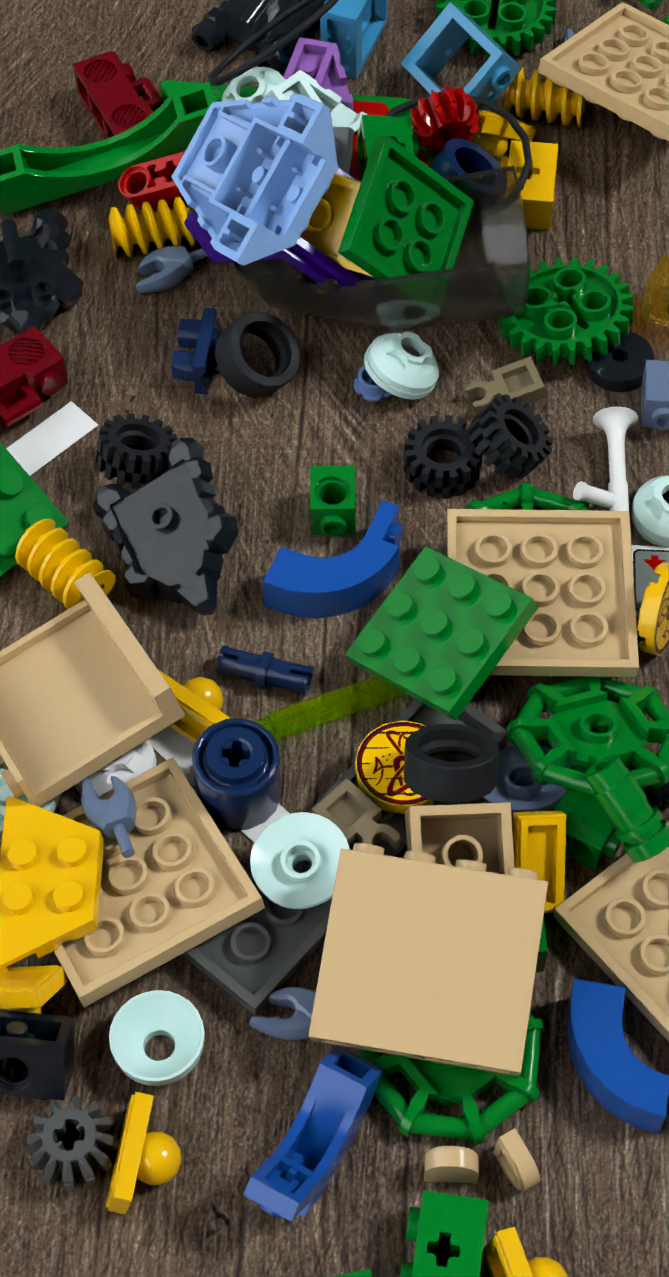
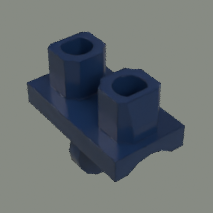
[171,308,243,394]

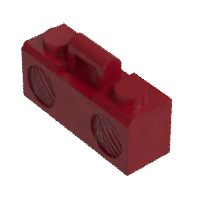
[73,51,164,139]
[0,326,68,428]

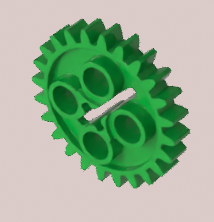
[435,0,556,58]
[498,257,633,366]

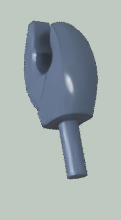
[136,246,208,294]
[81,776,137,858]
[249,987,316,1041]

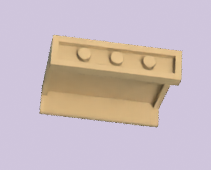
[0,572,185,807]
[308,843,548,1076]

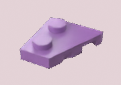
[284,37,353,111]

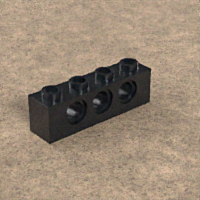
[0,1010,75,1101]

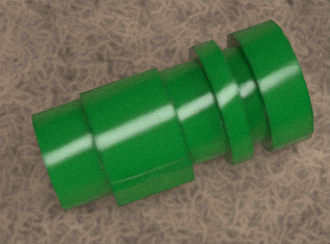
[584,754,669,863]

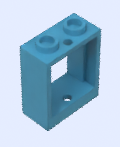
[320,0,388,80]
[400,2,522,111]

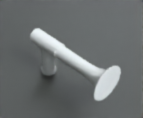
[573,407,638,511]

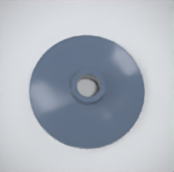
[482,745,571,814]

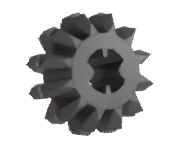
[26,1095,119,1192]

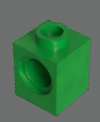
[310,465,355,537]
[555,789,622,871]

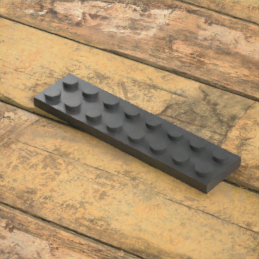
[181,699,508,1016]

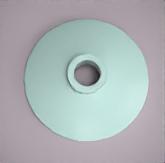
[250,812,350,909]

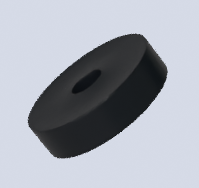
[585,331,654,392]

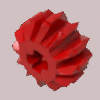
[410,85,480,153]

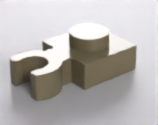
[465,356,547,415]
[312,778,400,850]

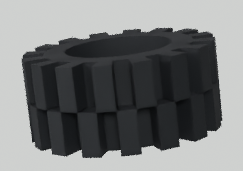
[469,395,553,480]
[95,413,178,489]
[404,415,483,499]

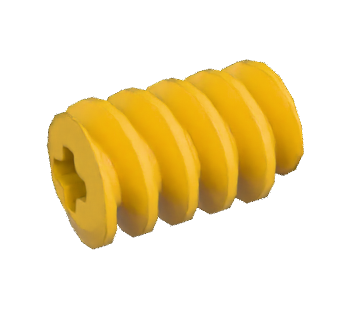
[504,67,587,128]
[109,197,196,259]
[15,519,116,609]

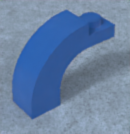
[263,500,404,618]
[566,979,669,1133]
[243,1045,384,1222]

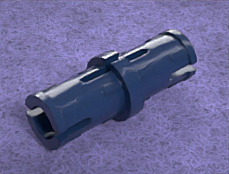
[216,645,314,696]

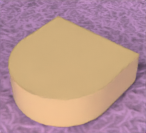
[493,1128,541,1192]
[424,1146,479,1184]

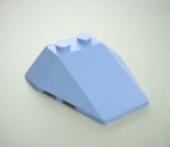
[172,94,338,266]

